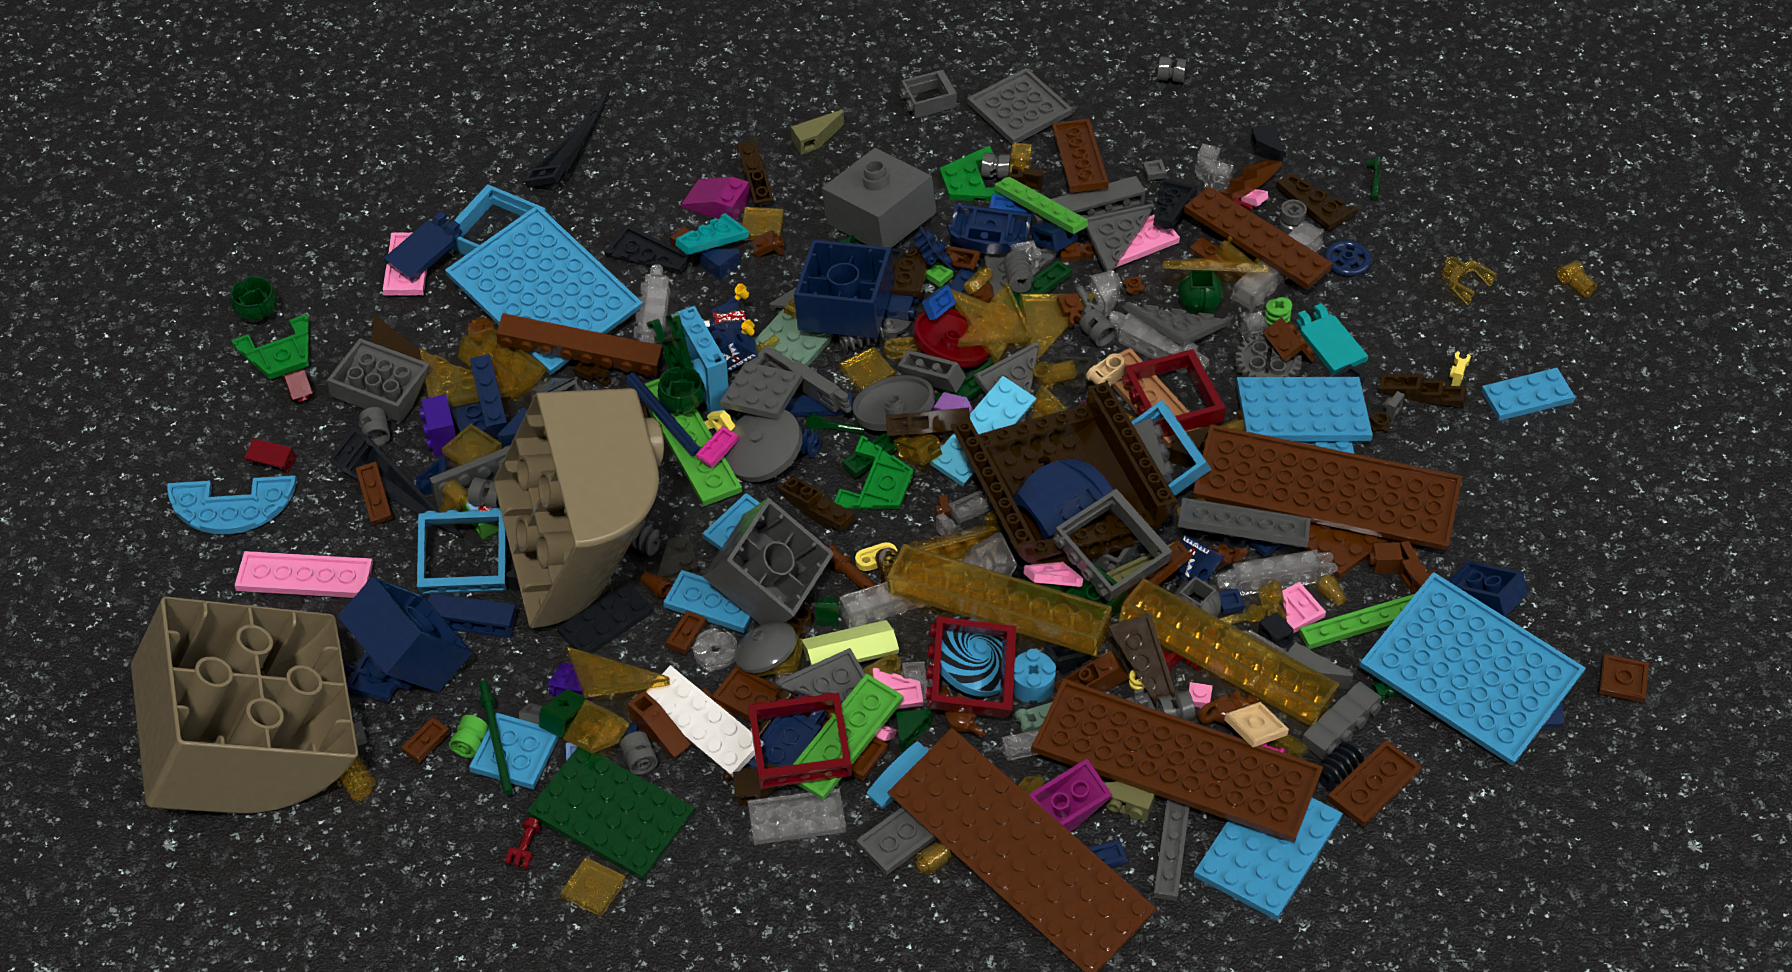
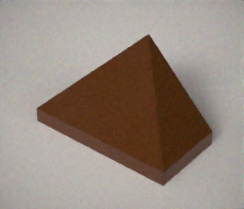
[942,246,981,270]

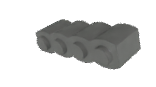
[1302,681,1382,760]

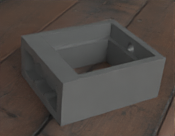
[899,70,957,118]

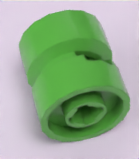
[449,715,489,758]

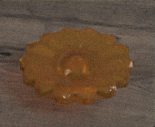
[467,317,495,340]

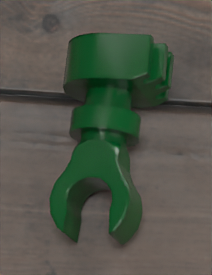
[1370,682,1406,704]

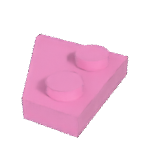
[1024,562,1083,587]
[1281,582,1326,633]
[873,668,923,709]

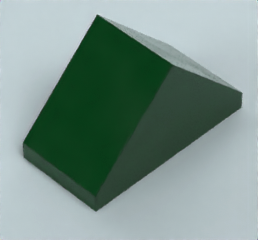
[816,596,840,626]
[896,709,932,753]

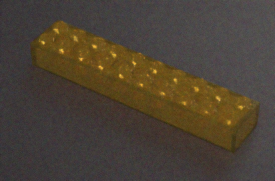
[887,544,1112,656]
[1118,578,1340,726]

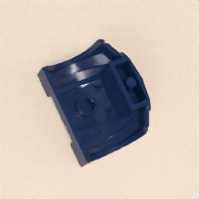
[947,204,1032,254]
[1013,459,1113,540]

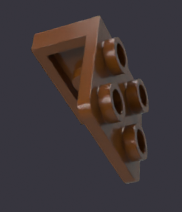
[1262,317,1315,363]

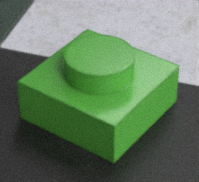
[925,262,953,287]

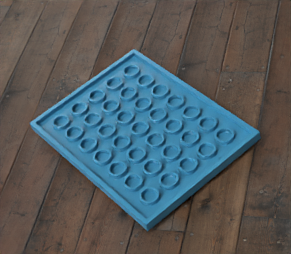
[445,205,643,375]
[1359,572,1586,766]

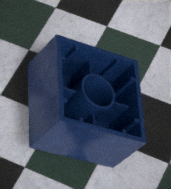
[794,240,894,338]
[338,576,473,693]

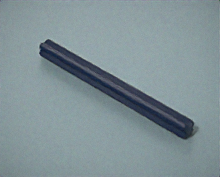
[626,372,700,456]

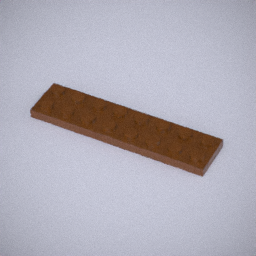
[1184,186,1333,290]
[712,665,888,782]

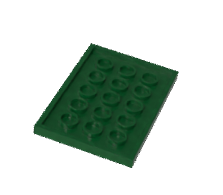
[527,744,695,881]

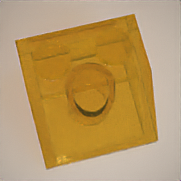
[563,700,630,753]

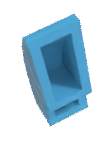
[867,741,928,809]

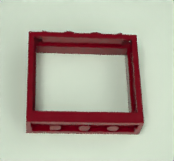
[1122,349,1225,438]
[924,616,1016,718]
[748,692,852,789]

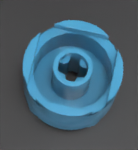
[1013,649,1056,703]

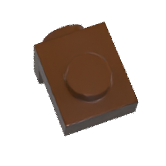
[753,230,785,258]

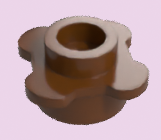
[1123,276,1145,295]

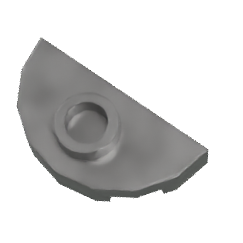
[881,317,911,338]

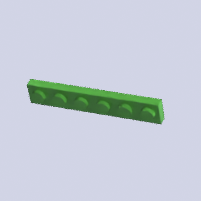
[995,177,1088,234]
[1299,594,1415,649]

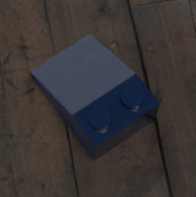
[1449,561,1528,617]

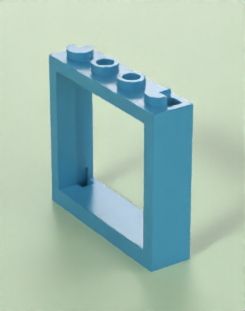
[451,184,546,255]
[675,306,730,414]
[1132,400,1212,496]
[417,508,508,594]

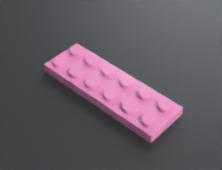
[235,551,373,598]

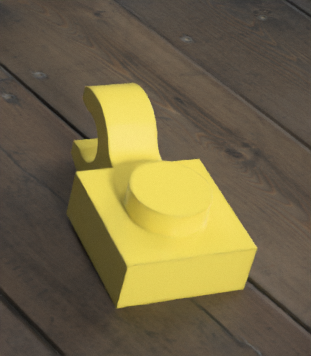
[1449,351,1471,386]
[704,410,735,431]

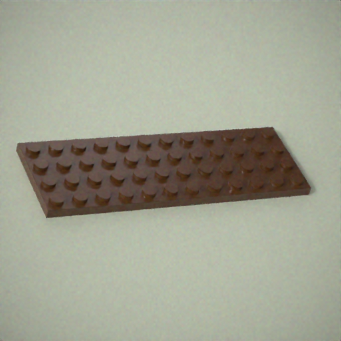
[1193,424,1462,551]
[1031,679,1323,843]
[887,728,1157,972]

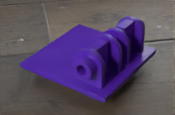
[547,663,604,701]

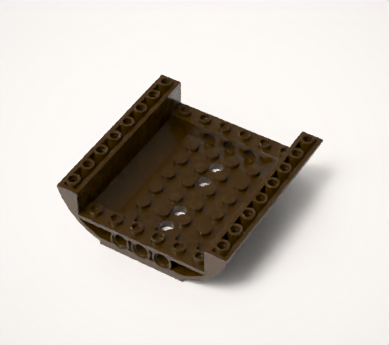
[951,381,1177,565]

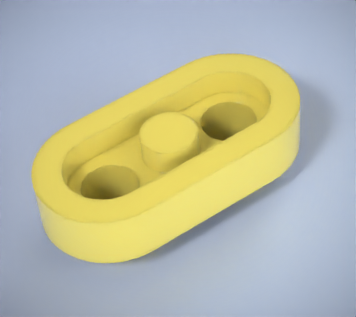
[855,542,897,571]

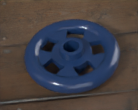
[1324,240,1372,277]

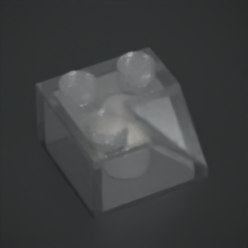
[963,533,1017,594]

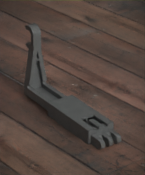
[728,345,852,413]

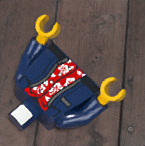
[704,284,755,336]

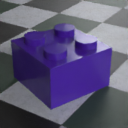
[419,394,459,457]

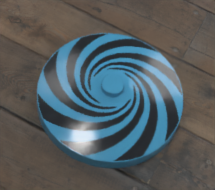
[940,616,1016,697]

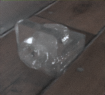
[1010,241,1041,268]

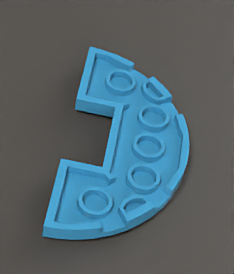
[167,475,297,534]

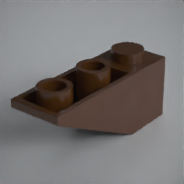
[1055,650,1129,691]
[627,691,691,759]

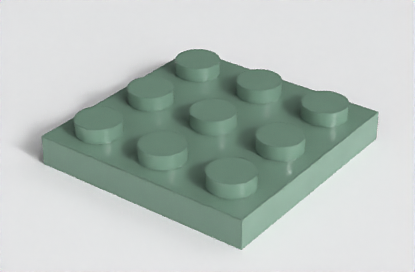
[755,307,835,367]

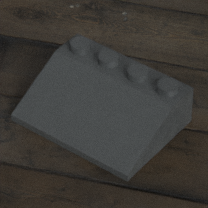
[327,338,431,422]

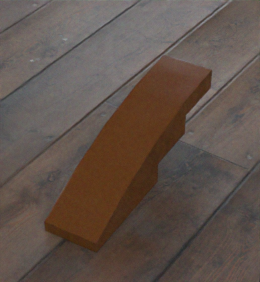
[1218,159,1282,201]

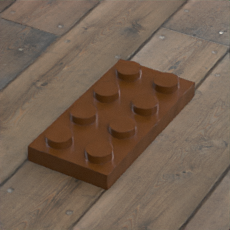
[1327,740,1422,827]

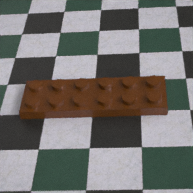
[1052,119,1109,193]

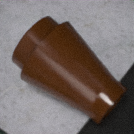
[641,572,673,598]

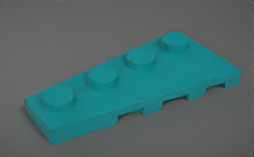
[675,213,750,255]

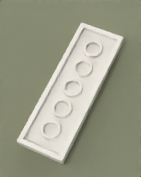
[646,665,764,777]

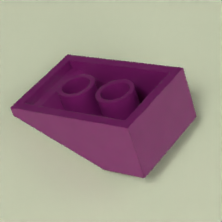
[681,177,750,221]
[1028,759,1112,832]

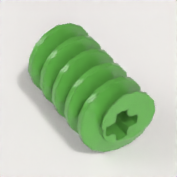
[1263,297,1292,331]

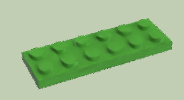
[793,673,904,801]

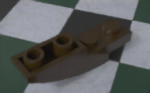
[737,141,774,205]
[886,407,970,436]
[778,476,856,531]

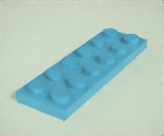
[930,376,1037,487]

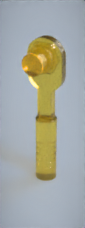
[1211,604,1266,629]

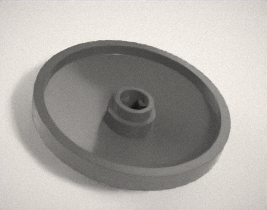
[853,375,935,431]
[724,409,803,482]

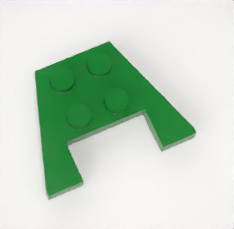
[940,146,1002,202]
[231,314,309,380]
[834,435,914,509]

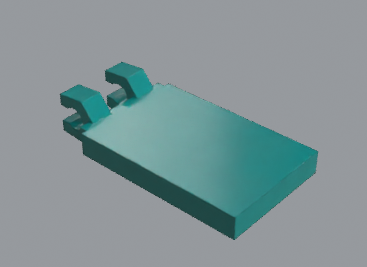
[1296,303,1368,375]

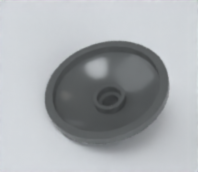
[734,622,797,673]

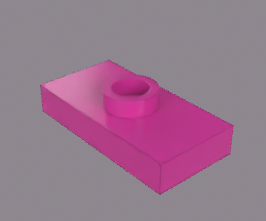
[695,426,740,468]

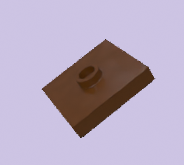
[1599,654,1649,703]

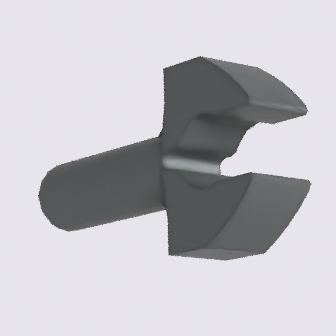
[1076,286,1102,316]

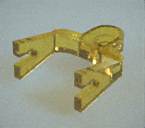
[1442,257,1497,305]

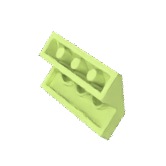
[801,620,899,665]

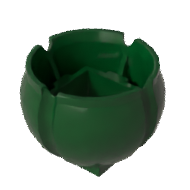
[1178,270,1223,315]
[230,276,277,325]
[657,366,705,414]

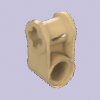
[1086,353,1124,386]

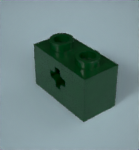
[539,689,590,738]

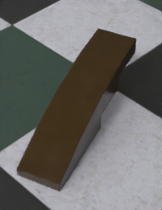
[1378,374,1467,407]

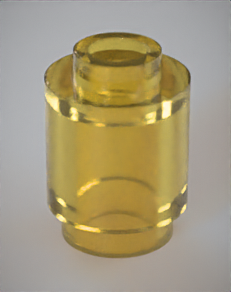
[915,842,951,874]

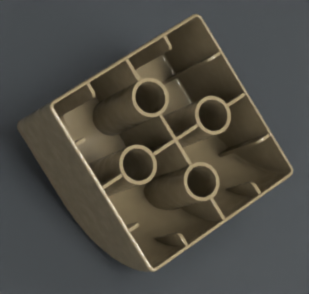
[494,388,664,628]
[131,597,358,813]

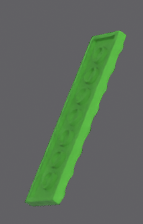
[645,378,742,507]

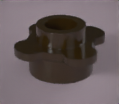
[1369,412,1390,432]

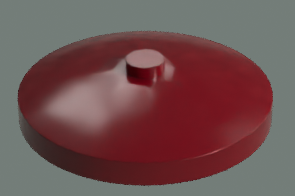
[912,309,992,367]

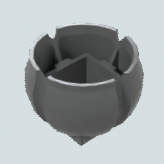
[1171,576,1221,630]

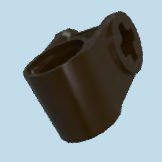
[875,548,907,591]
[784,604,813,648]

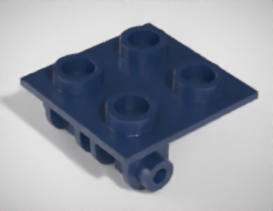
[914,226,955,272]

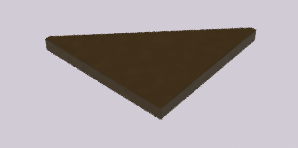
[891,247,928,298]
[371,316,446,378]

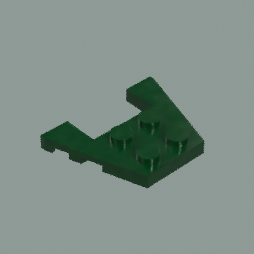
[646,312,693,370]

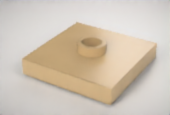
[1224,702,1289,747]

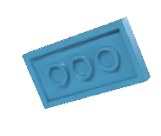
[1481,368,1575,421]
[663,570,752,633]

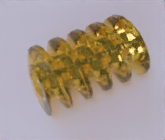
[339,755,376,801]

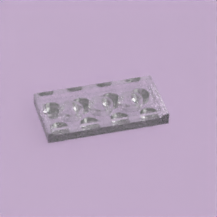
[748,788,846,845]

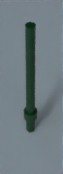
[479,680,513,795]

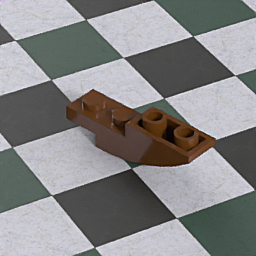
[1399,540,1436,594]

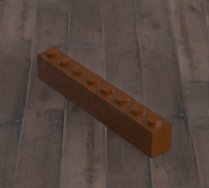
[496,313,662,376]

